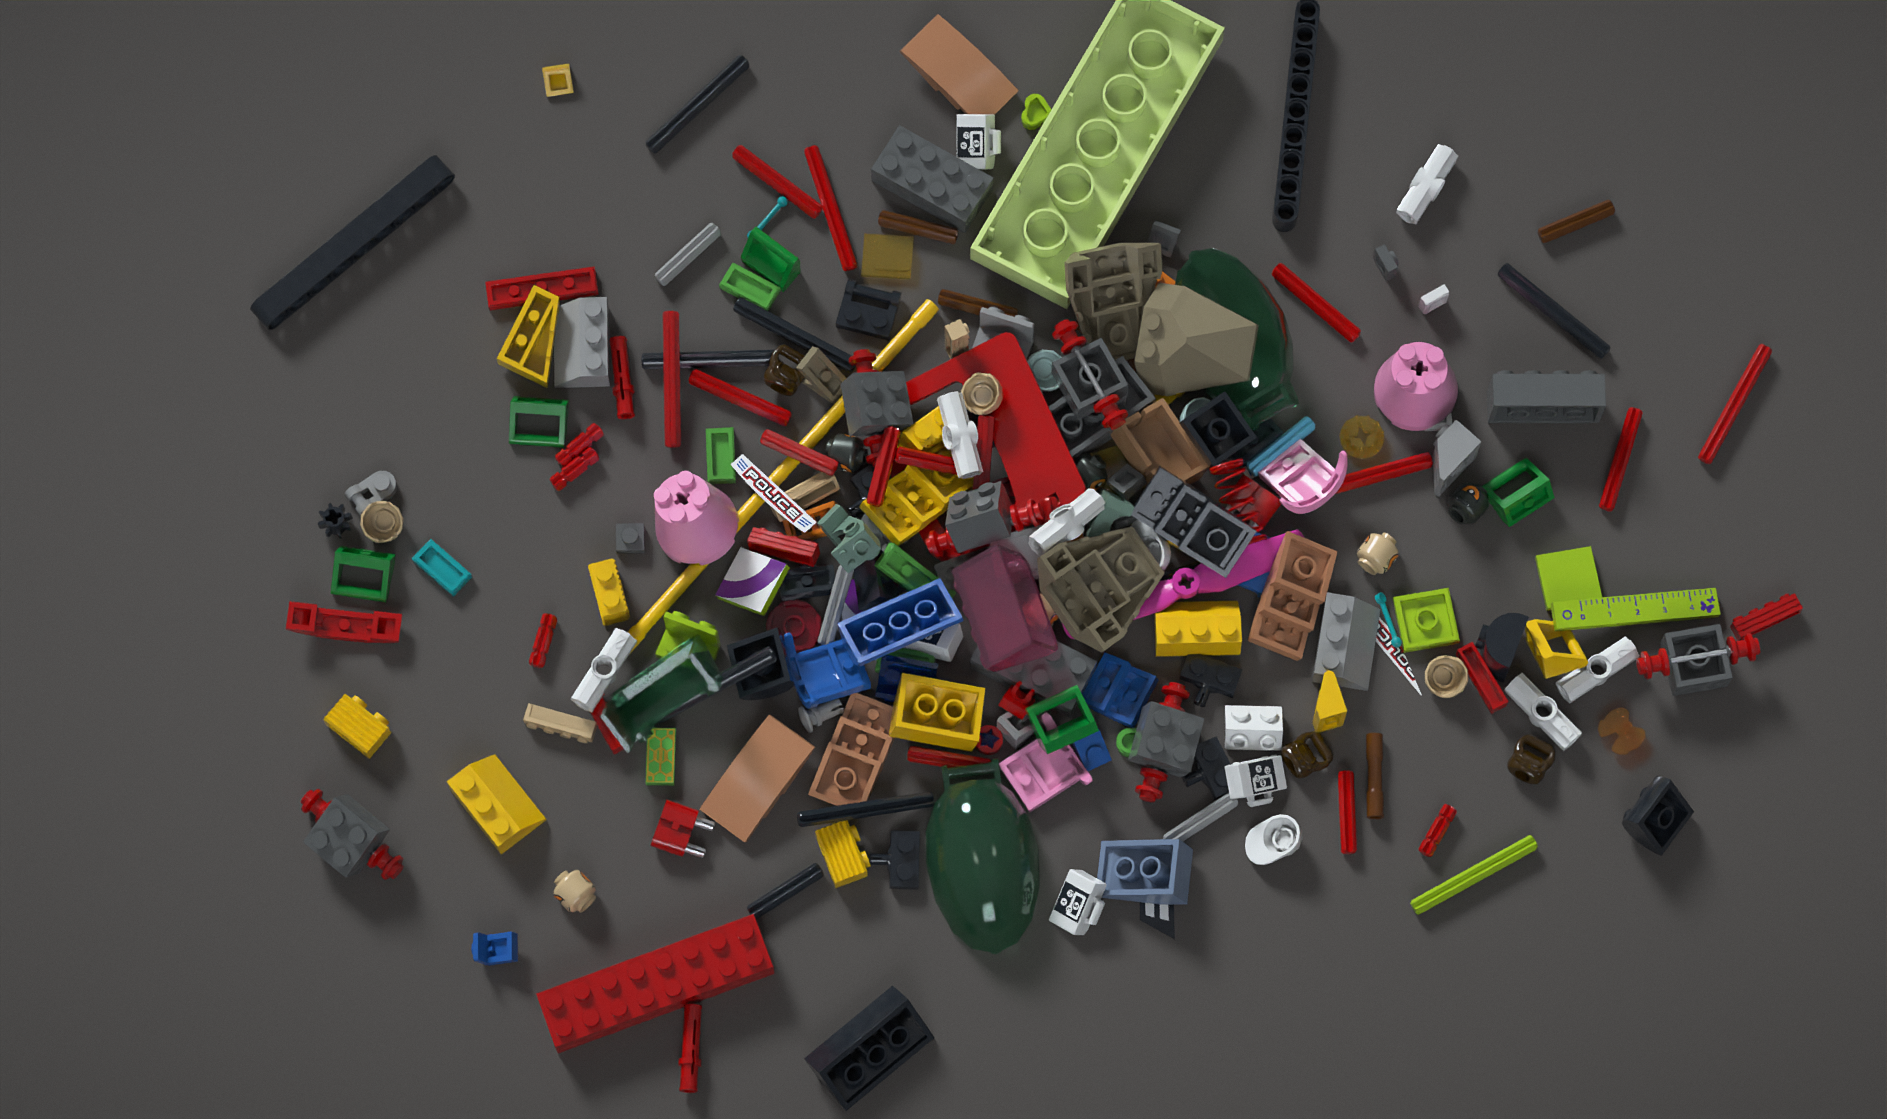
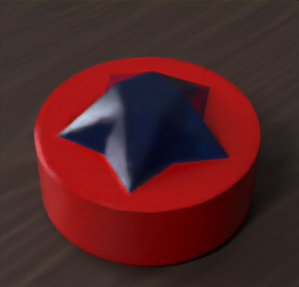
[976,725,1003,755]

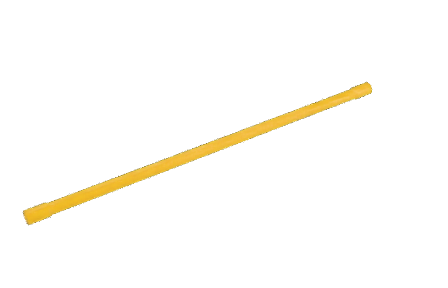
[627,299,939,655]

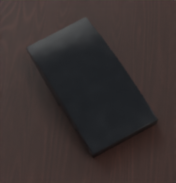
[1131,466,1257,578]

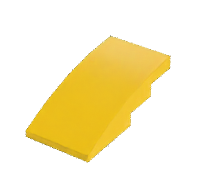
[859,441,973,546]

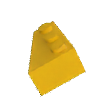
[497,285,560,388]

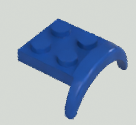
[784,633,871,709]

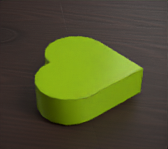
[1021,94,1052,130]

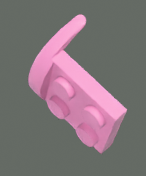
[1258,439,1348,514]
[998,712,1093,813]

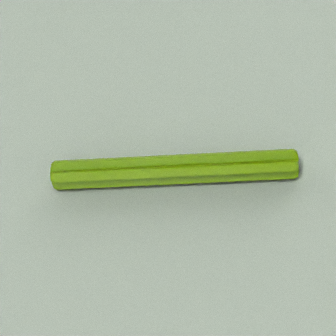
[1410,835,1538,915]

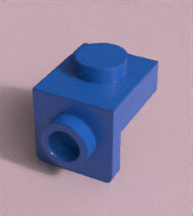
[1072,729,1112,771]
[471,931,518,966]

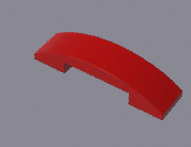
[286,601,402,643]

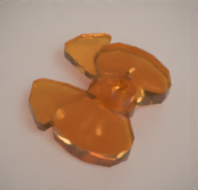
[1598,707,1646,755]

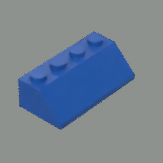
[837,578,963,666]

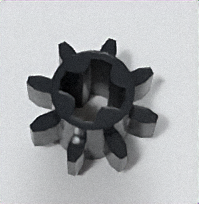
[317,503,353,539]

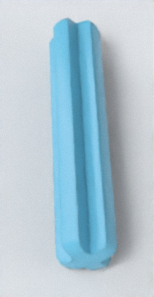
[1246,416,1315,476]

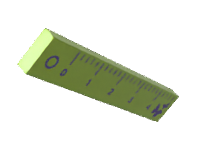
[1550,588,1721,631]

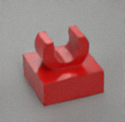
[998,681,1036,720]

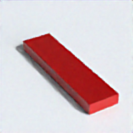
[485,266,599,311]

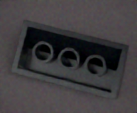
[804,985,935,1111]

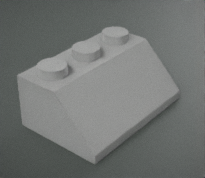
[554,297,610,388]
[1312,592,1380,691]

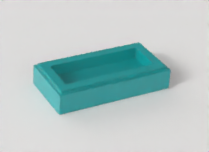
[412,539,472,597]

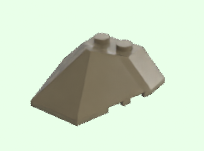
[1065,243,1162,360]
[1135,283,1259,396]
[1037,526,1164,652]

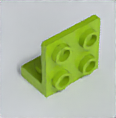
[655,611,721,676]

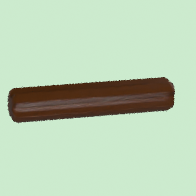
[1538,200,1615,243]
[878,210,958,244]
[938,289,1019,317]

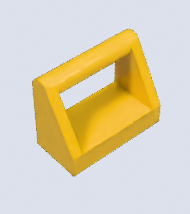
[1525,619,1588,679]
[1313,670,1347,733]

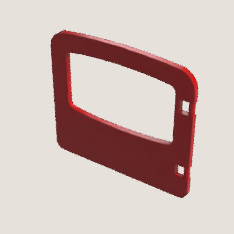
[890,332,1087,563]

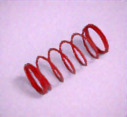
[1209,459,1268,545]

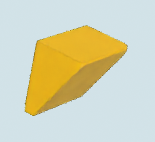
[542,64,574,97]

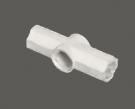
[1396,144,1458,224]
[937,391,983,479]
[1028,489,1105,557]
[571,628,637,712]
[1556,636,1640,703]
[1504,673,1582,751]

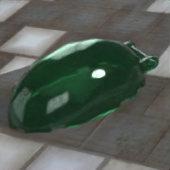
[1175,248,1299,431]
[926,758,1040,955]

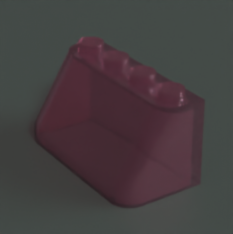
[951,544,1058,672]

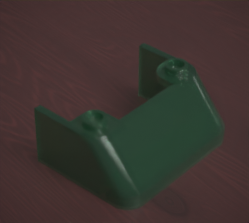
[600,634,723,753]

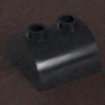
[1179,392,1257,468]
[1475,613,1529,682]
[727,627,795,700]
[1622,776,1694,856]

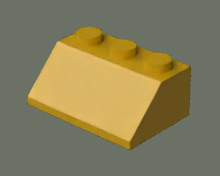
[1154,601,1242,656]
[889,673,985,751]
[446,754,546,854]

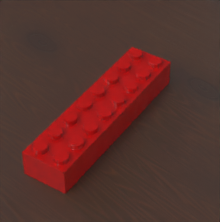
[536,914,775,1053]

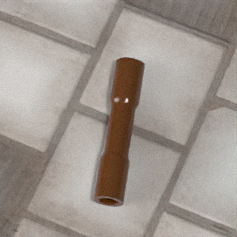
[1366,733,1384,820]

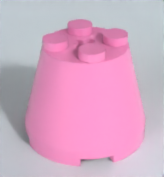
[1374,342,1458,431]
[654,471,739,565]

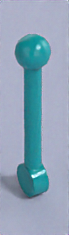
[747,196,788,238]
[1375,592,1402,648]

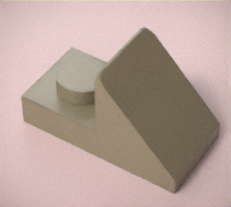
[796,346,847,404]

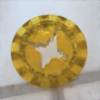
[1340,415,1384,459]

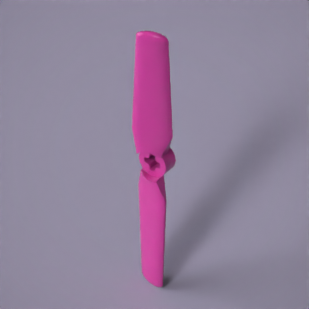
[1063,530,1305,639]

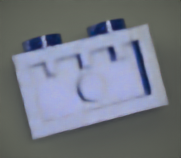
[875,655,938,702]

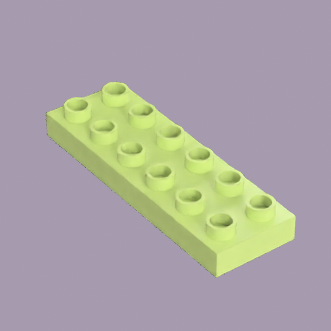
[970,0,1225,309]

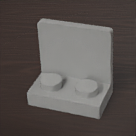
[972,307,1035,360]

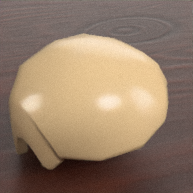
[961,373,1003,415]
[360,501,403,543]
[1425,655,1468,698]

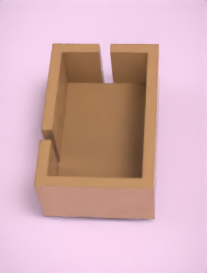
[1111,398,1209,488]

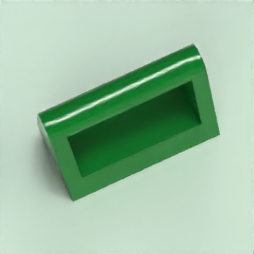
[741,226,801,293]
[509,396,569,448]
[1482,458,1555,527]
[331,546,396,603]
[1025,685,1099,754]

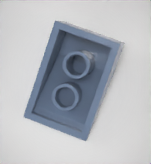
[1097,839,1193,905]

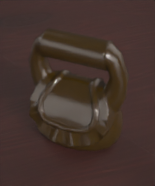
[764,344,805,396]
[1281,731,1334,779]
[1507,734,1556,784]

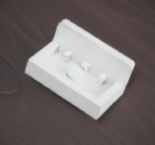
[1225,705,1283,751]

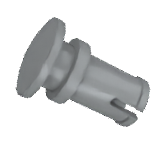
[798,698,844,733]

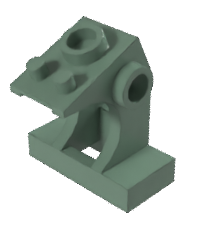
[1085,489,1135,537]
[817,504,881,573]

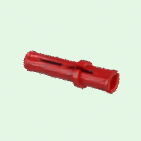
[609,336,635,420]
[678,1004,702,1093]

